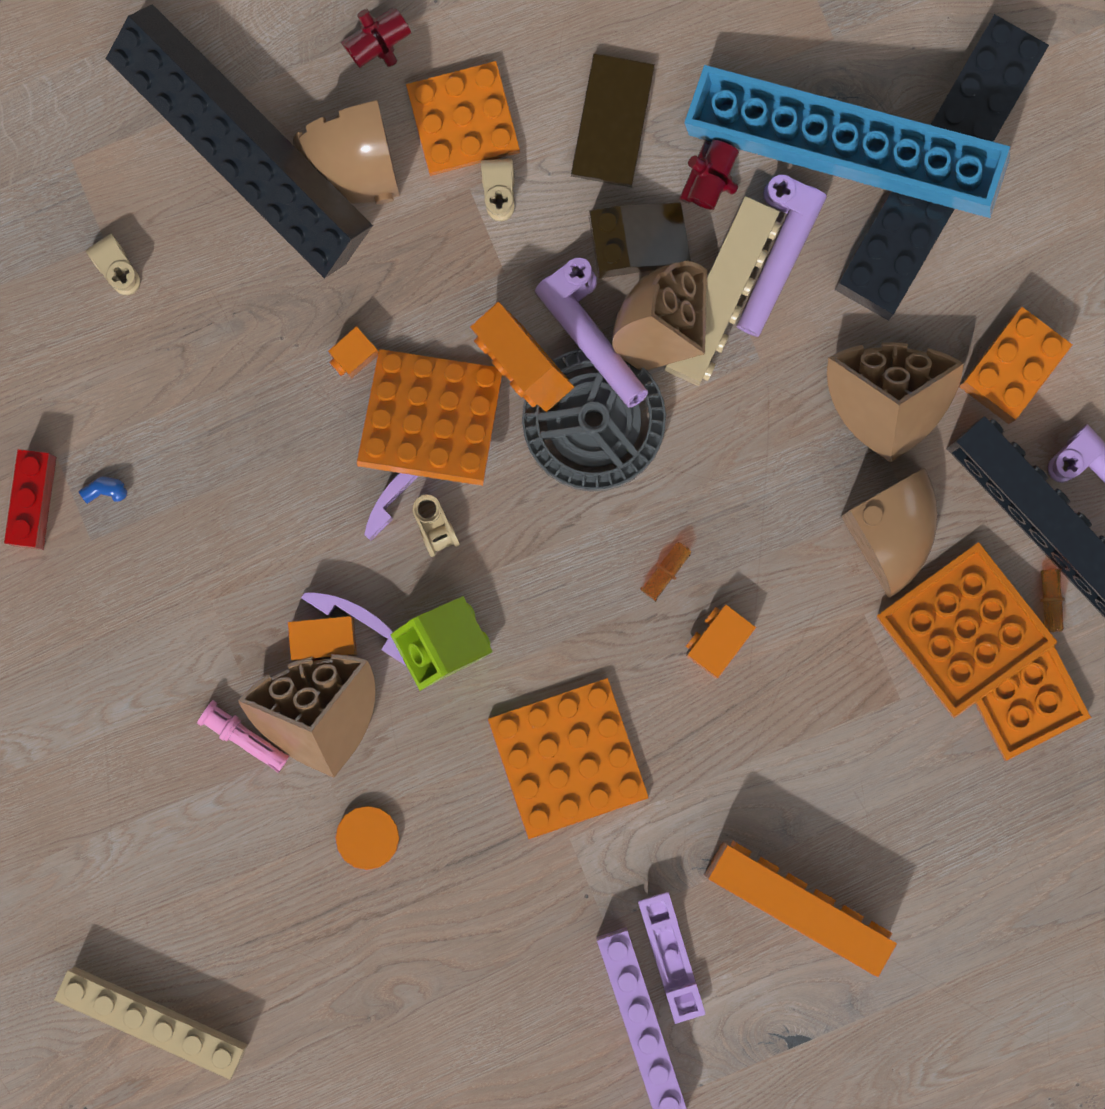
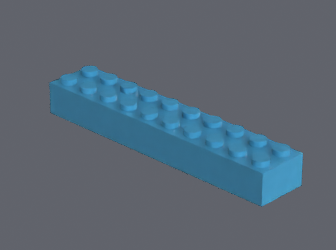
[684,65,1010,218]

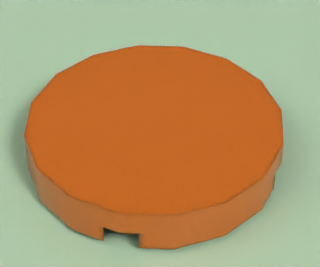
[335,806,400,870]

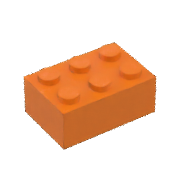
[470,301,574,412]
[959,307,1073,424]

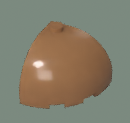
[293,100,400,204]
[612,261,707,370]
[827,343,964,463]
[841,468,938,598]
[238,655,375,778]

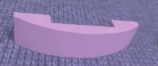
[364,473,419,541]
[301,593,406,665]
[638,892,706,1024]

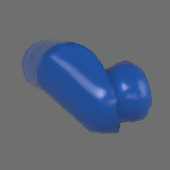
[78,476,127,504]

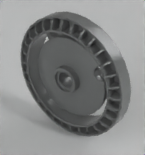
[522,349,666,492]

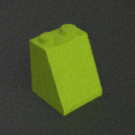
[390,596,493,691]

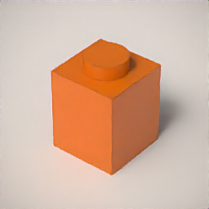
[328,326,378,379]

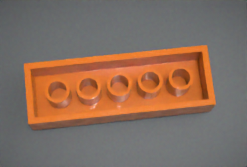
[704,841,897,977]

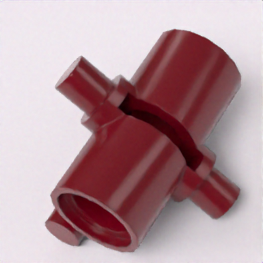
[341,8,412,68]
[679,140,739,210]

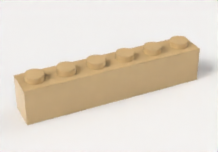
[665,196,781,386]
[54,967,248,1080]

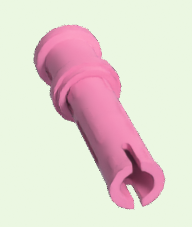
[197,700,290,773]

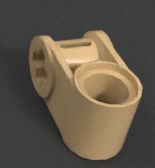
[481,158,515,222]
[85,233,140,296]
[413,494,460,557]

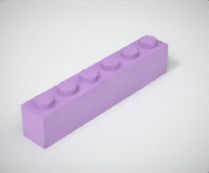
[596,927,687,1109]

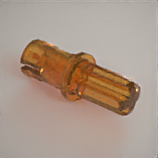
[640,542,692,602]
[1039,569,1065,633]

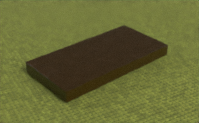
[571,53,655,188]

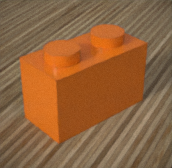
[685,604,756,679]
[288,616,357,661]

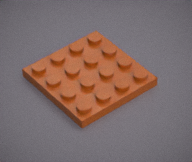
[357,349,502,486]
[876,542,1057,719]
[488,678,649,839]

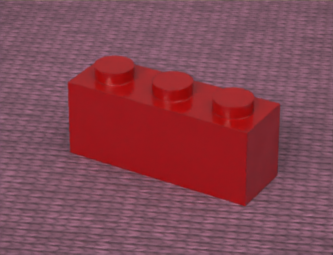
[4,449,57,550]

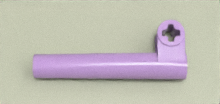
[736,175,827,337]
[535,258,648,407]
[1048,424,1105,483]

